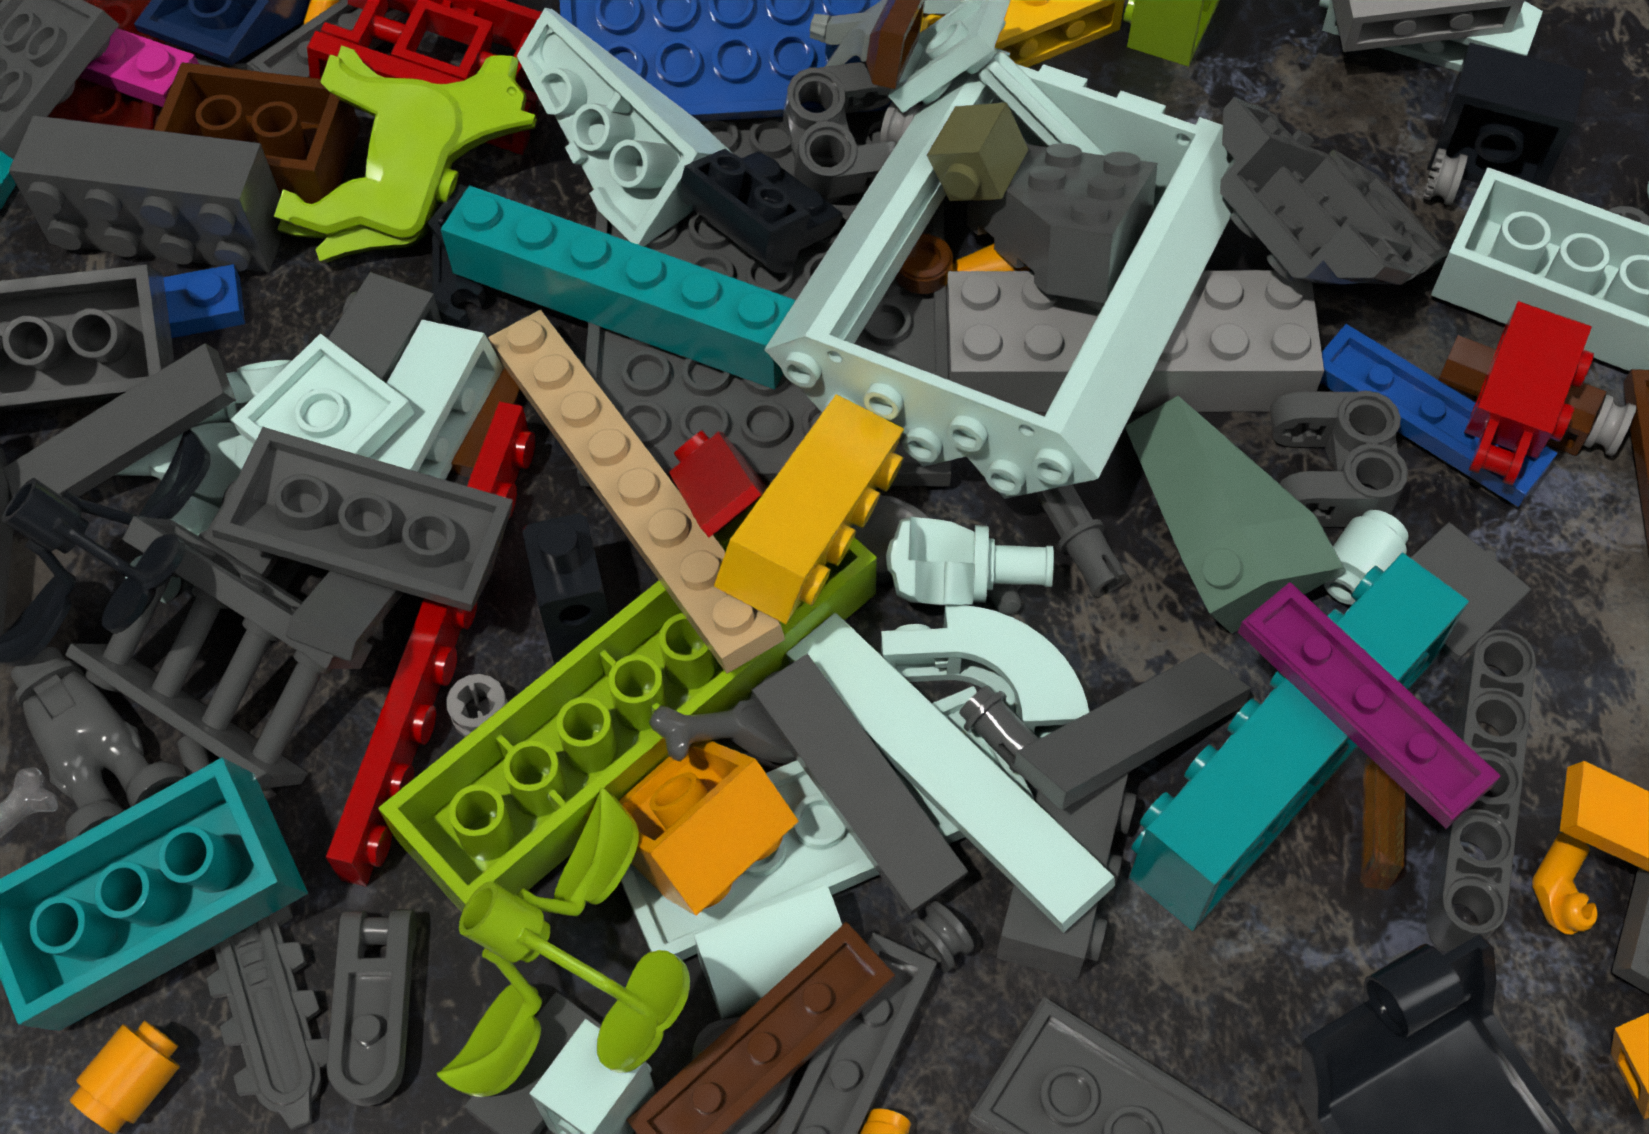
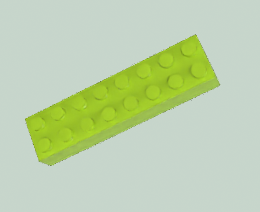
[378,498,877,912]

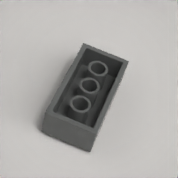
[9,116,284,272]
[0,264,175,414]

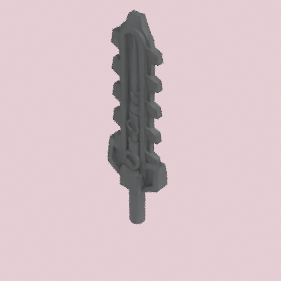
[177,736,329,1131]

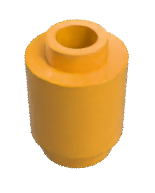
[69,1020,180,1134]

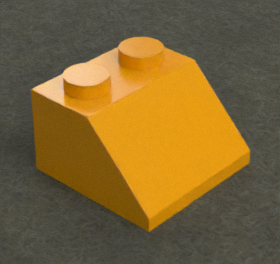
[619,741,799,916]

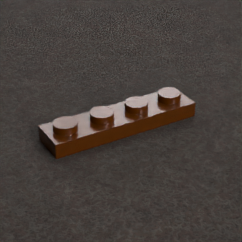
[626,922,895,1134]

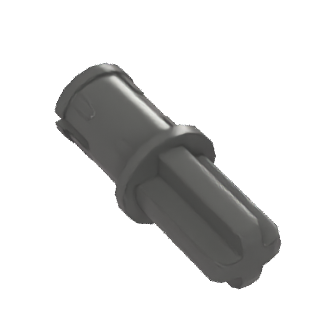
[1037,485,1129,597]

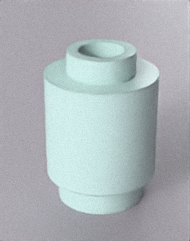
[1324,510,1408,605]

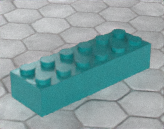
[1129,552,1469,931]

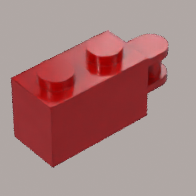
[1464,301,1594,486]

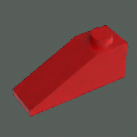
[669,430,768,538]

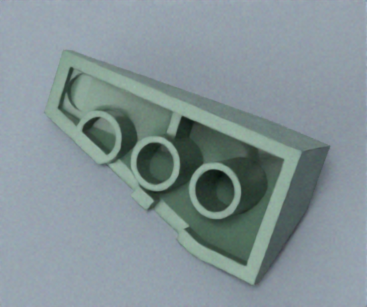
[1125,395,1346,634]

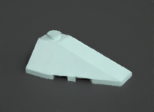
[517,8,733,246]

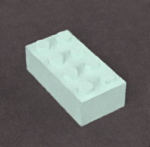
[1431,167,1649,371]

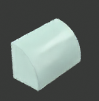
[694,883,842,1019]

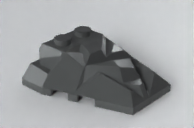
[1220,97,1449,285]

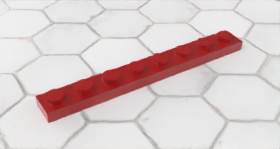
[326,401,536,887]

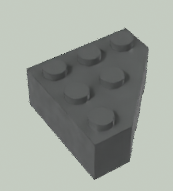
[967,143,1158,303]

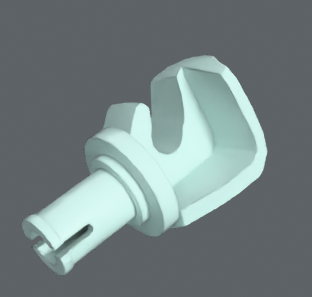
[886,517,1054,605]

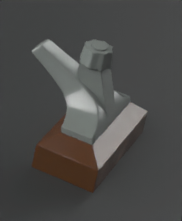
[810,0,926,89]

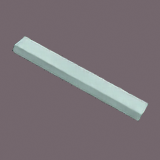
[786,612,1115,933]

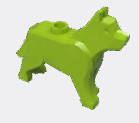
[274,45,537,264]

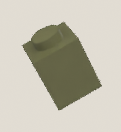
[927,102,1029,201]

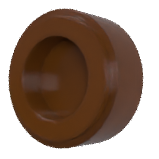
[895,234,953,294]

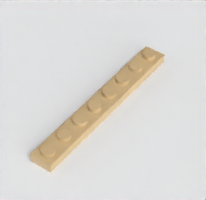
[488,309,785,674]

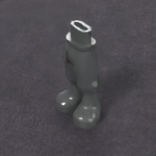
[11,647,187,842]

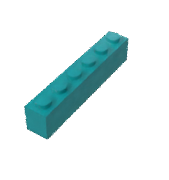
[440,185,796,390]

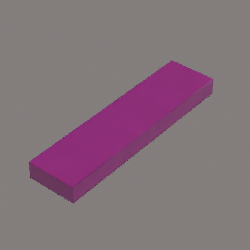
[1238,582,1501,829]

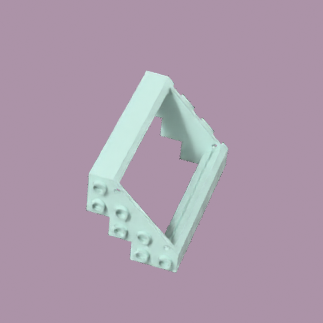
[764,48,1234,499]

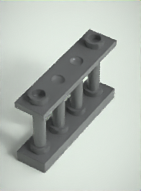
[65,516,373,791]

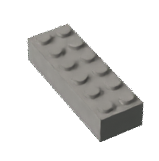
[946,270,1324,412]

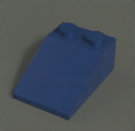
[134,0,310,65]

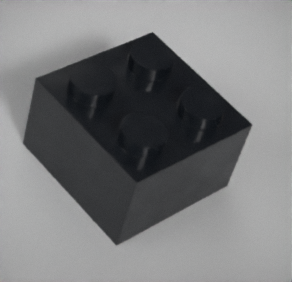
[1427,43,1587,188]

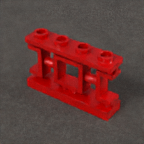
[307,0,543,155]

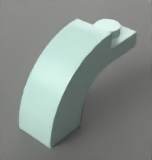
[881,605,1089,738]

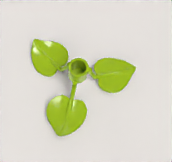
[437,788,690,1097]

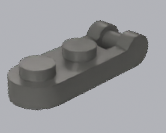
[327,909,417,1107]

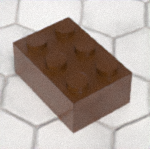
[154,62,360,204]

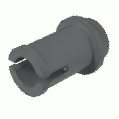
[959,685,1041,773]

